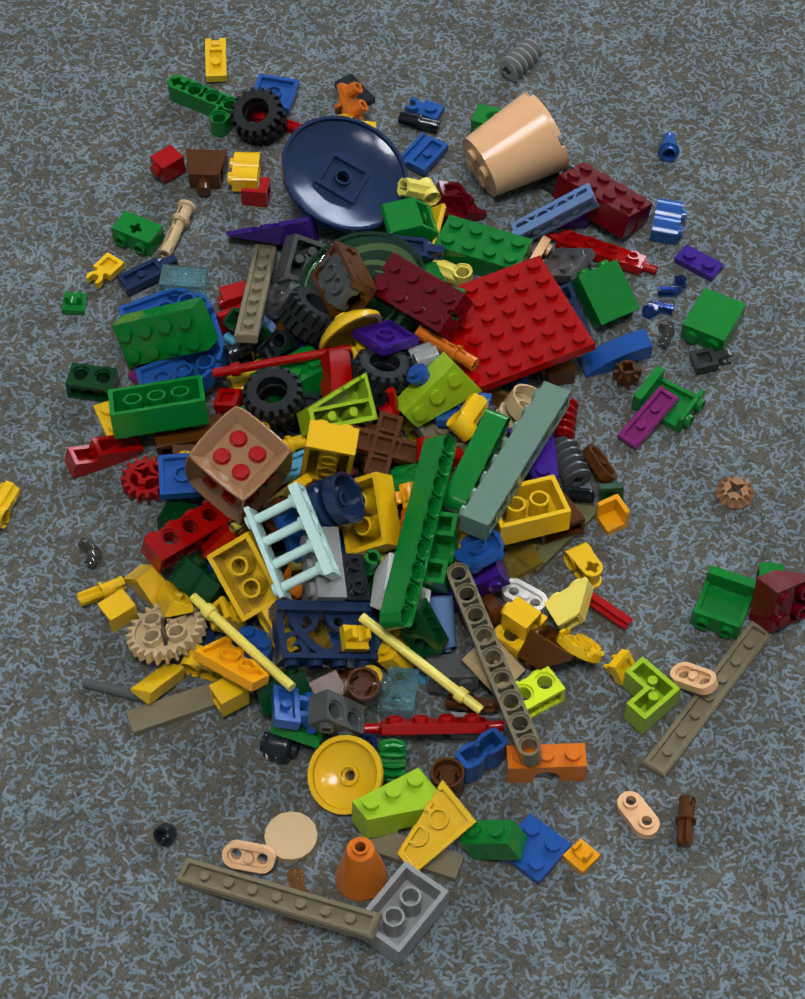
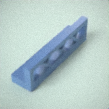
[510,183,599,241]

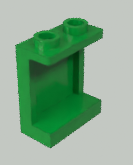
[631,365,706,434]
[689,565,756,640]

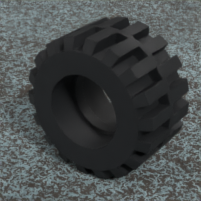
[230,87,287,146]
[279,286,334,345]
[352,347,414,405]
[242,366,305,432]

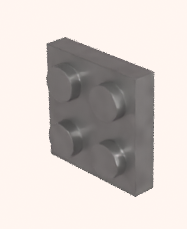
[545,247,596,283]

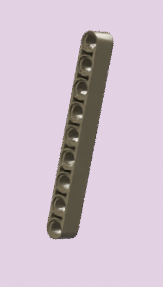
[447,562,543,767]

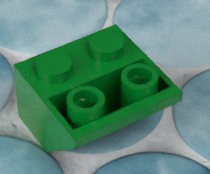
[380,197,439,242]

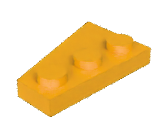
[193,635,269,692]

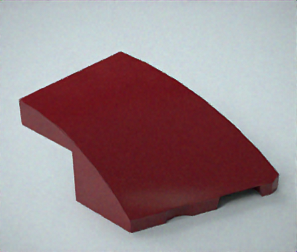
[431,181,487,227]

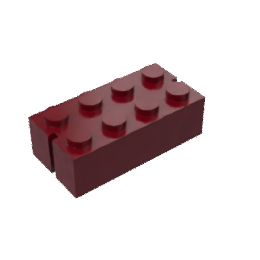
[552,162,653,239]
[374,252,473,341]

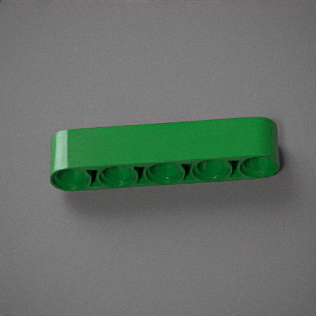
[442,409,510,513]

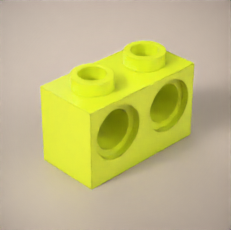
[508,666,566,719]

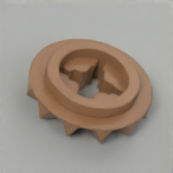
[716,474,755,509]

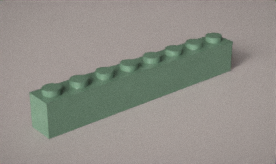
[458,381,571,541]

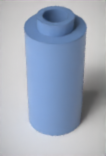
[430,595,457,653]

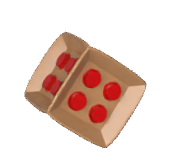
[185,406,293,524]

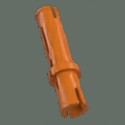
[414,325,480,372]

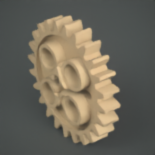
[125,602,208,665]

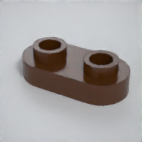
[582,443,618,484]

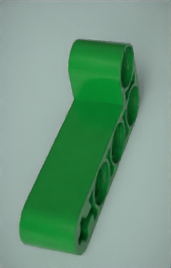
[167,75,237,138]

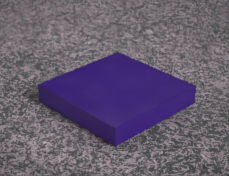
[352,319,419,356]

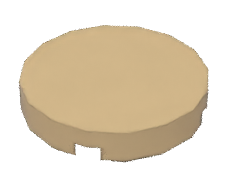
[264,811,318,864]

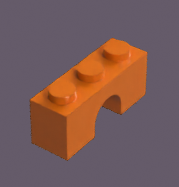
[505,743,587,783]

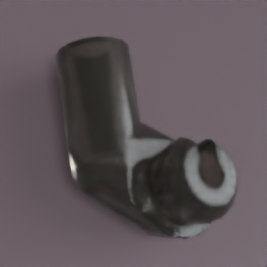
[656,319,675,349]
[78,537,102,569]

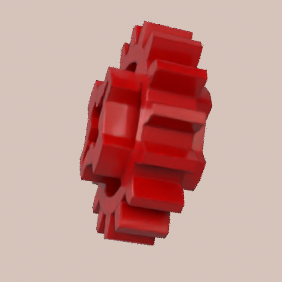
[120,455,160,504]

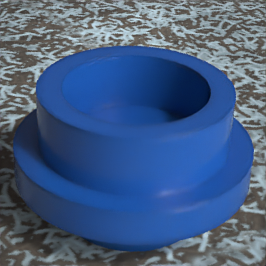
[407,363,430,387]

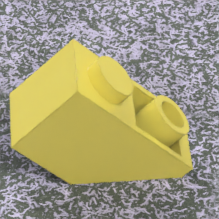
[544,576,594,630]

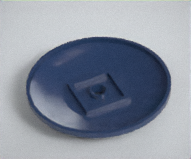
[280,116,408,232]

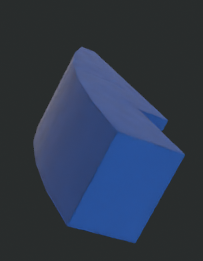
[578,329,653,378]

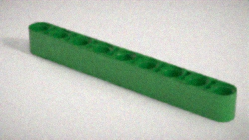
[379,434,456,630]

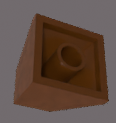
[517,625,578,669]

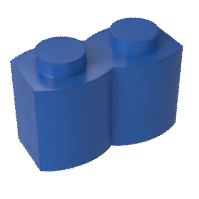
[650,198,687,245]
[455,728,508,783]

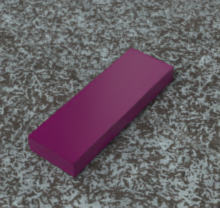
[617,385,679,451]

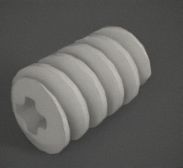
[499,38,543,82]

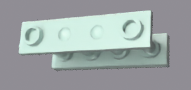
[243,482,341,600]

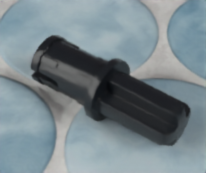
[398,111,441,134]
[559,484,595,503]

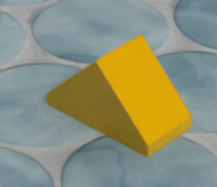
[123,564,164,608]

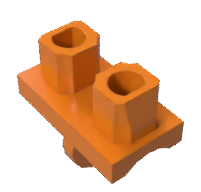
[334,82,369,121]

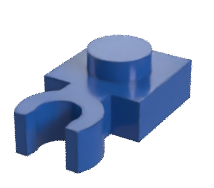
[405,98,445,120]

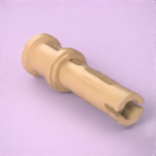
[158,199,197,258]

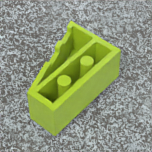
[397,351,482,428]
[297,373,378,437]
[351,767,437,839]

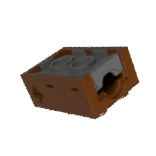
[311,240,378,318]

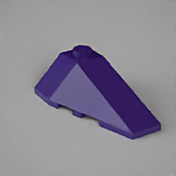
[226,217,320,245]

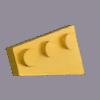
[397,780,477,871]

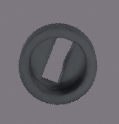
[153,822,177,846]

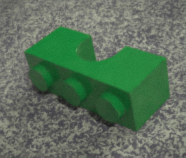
[422,511,461,594]

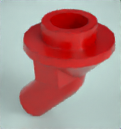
[378,387,400,416]

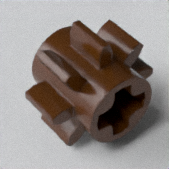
[612,359,642,389]

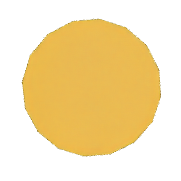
[555,629,605,663]

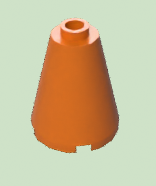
[334,837,388,902]

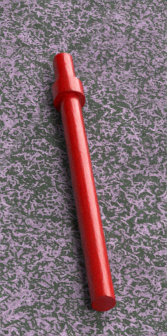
[212,344,352,378]

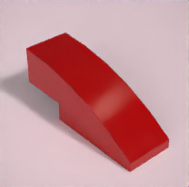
[320,348,353,398]
[64,435,144,478]

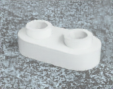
[501,578,548,614]

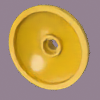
[319,309,382,349]
[307,735,384,815]

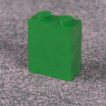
[571,259,640,330]
[680,288,746,352]

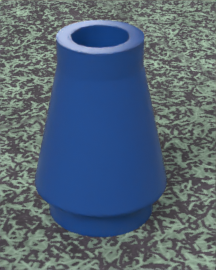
[658,132,680,162]

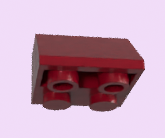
[749,570,805,633]

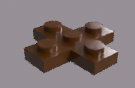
[351,411,416,476]

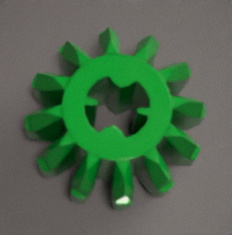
[378,738,406,782]

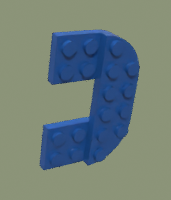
[118,288,228,393]

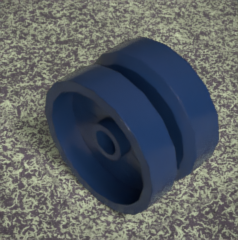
[306,471,365,530]

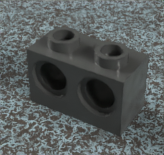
[308,689,365,737]

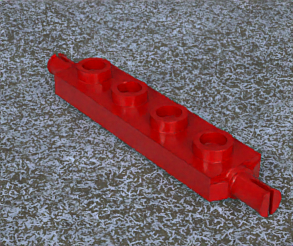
[544,229,659,275]
[364,713,504,735]

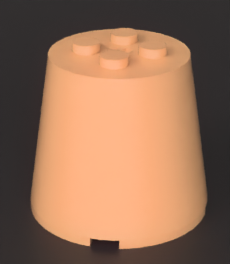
[462,92,569,197]

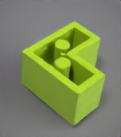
[623,656,680,735]

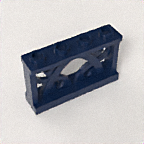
[268,600,379,671]

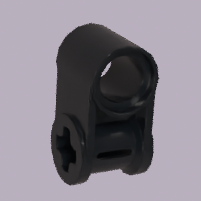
[254,330,299,360]
[225,342,256,363]

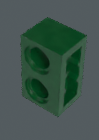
[65,363,119,402]
[397,598,449,658]

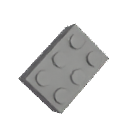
[363,861,449,966]

